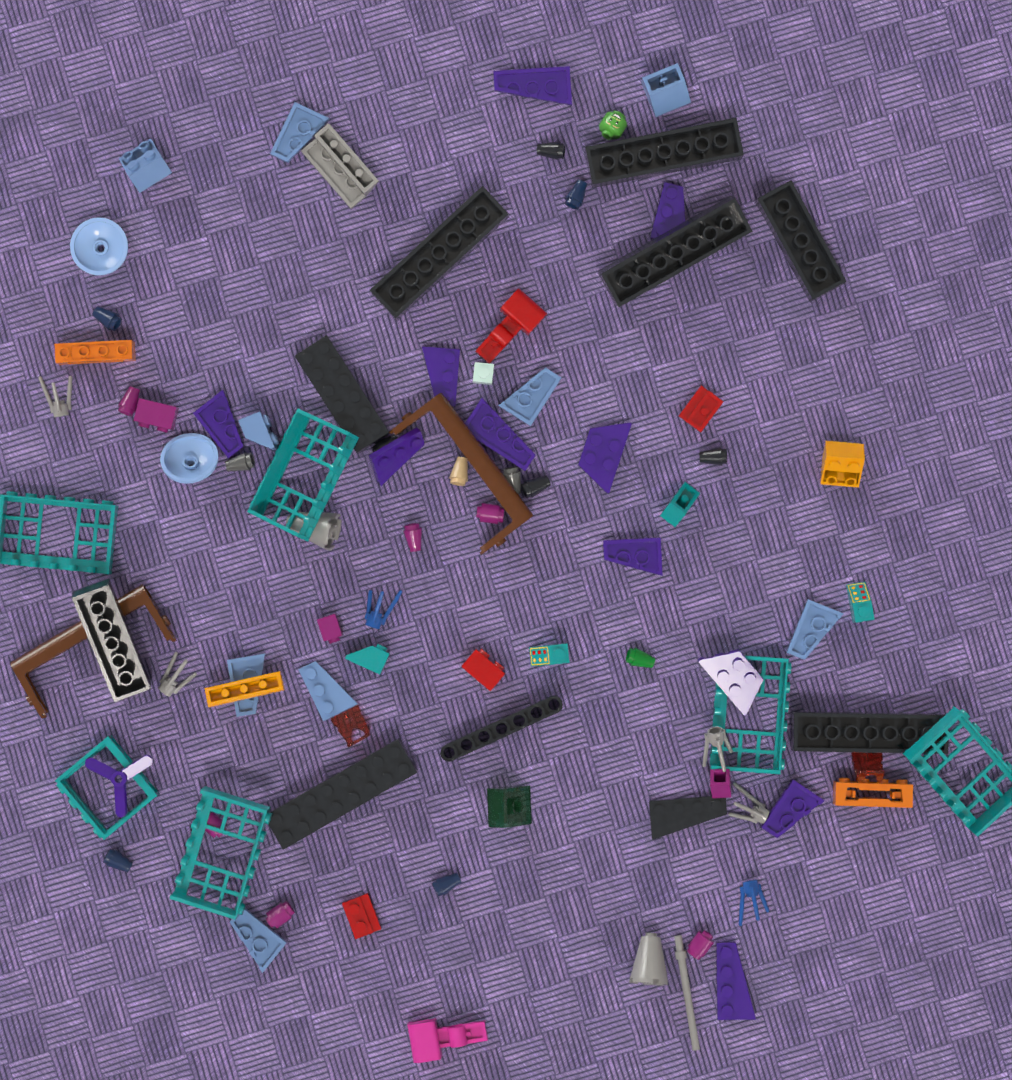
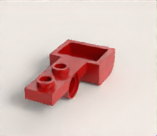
[475,288,548,364]

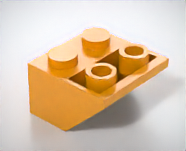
[820,441,865,488]

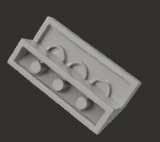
[301,123,379,209]

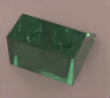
[487,786,532,828]

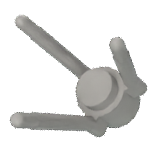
[38,376,72,417]
[158,652,197,697]
[702,727,733,772]
[728,782,769,824]

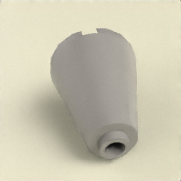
[286,512,342,551]
[629,933,668,986]

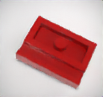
[678,385,724,433]
[342,893,382,940]

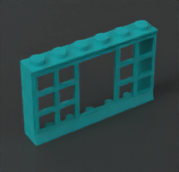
[247,409,359,542]
[0,491,119,574]
[710,653,791,774]
[902,706,1012,837]
[170,786,272,920]

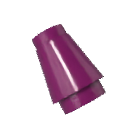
[118,386,140,416]
[403,523,422,552]

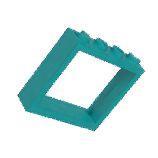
[55,735,160,840]

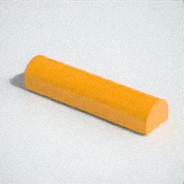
[204,671,285,708]

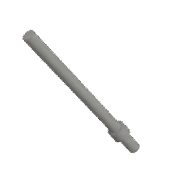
[674,935,700,1051]

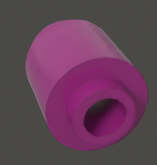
[476,503,504,524]
[205,812,227,838]
[265,901,295,929]
[687,930,714,960]

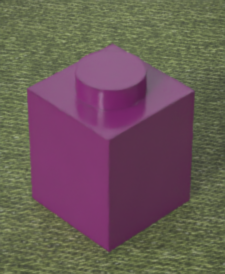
[317,614,343,644]
[710,769,731,798]

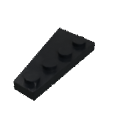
[649,796,727,840]

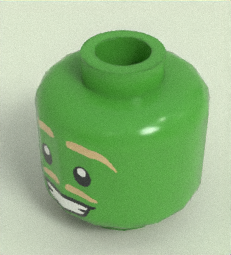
[599,110,627,140]

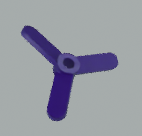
[85,755,153,817]

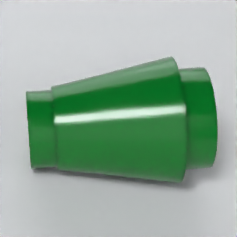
[625,647,655,668]

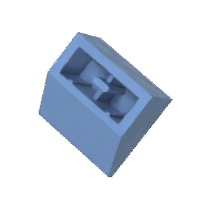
[641,63,691,118]
[118,138,172,193]
[238,411,279,451]

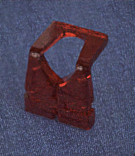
[331,705,371,748]
[851,752,885,781]

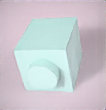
[473,362,494,385]

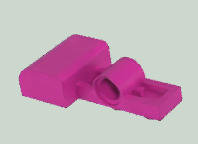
[407,1018,488,1063]

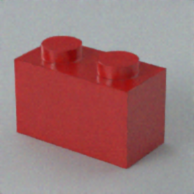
[461,648,505,692]

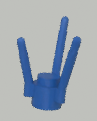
[364,590,402,629]
[739,880,769,926]

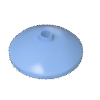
[70,218,128,276]
[160,433,219,484]

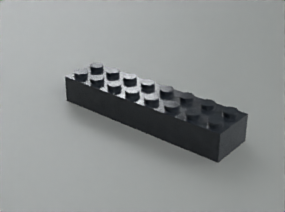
[585,118,744,188]
[370,186,509,321]
[597,196,753,307]
[791,711,949,754]
[268,738,418,850]

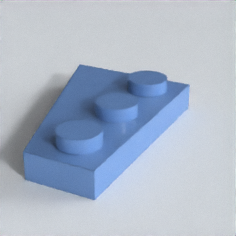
[270,102,330,163]
[498,367,561,427]
[786,599,844,660]
[227,654,265,717]
[298,661,358,721]
[230,908,287,973]

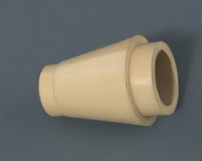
[449,457,468,486]

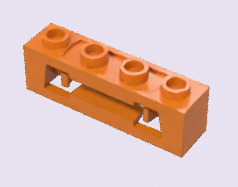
[54,340,136,365]
[833,777,913,808]

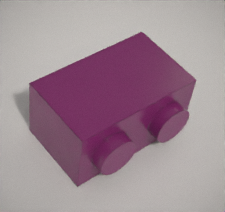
[134,398,179,433]

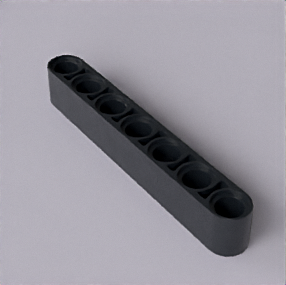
[440,695,563,762]

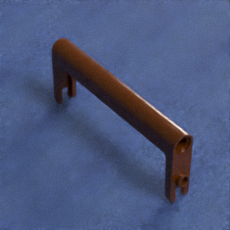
[389,392,534,555]
[10,584,177,719]

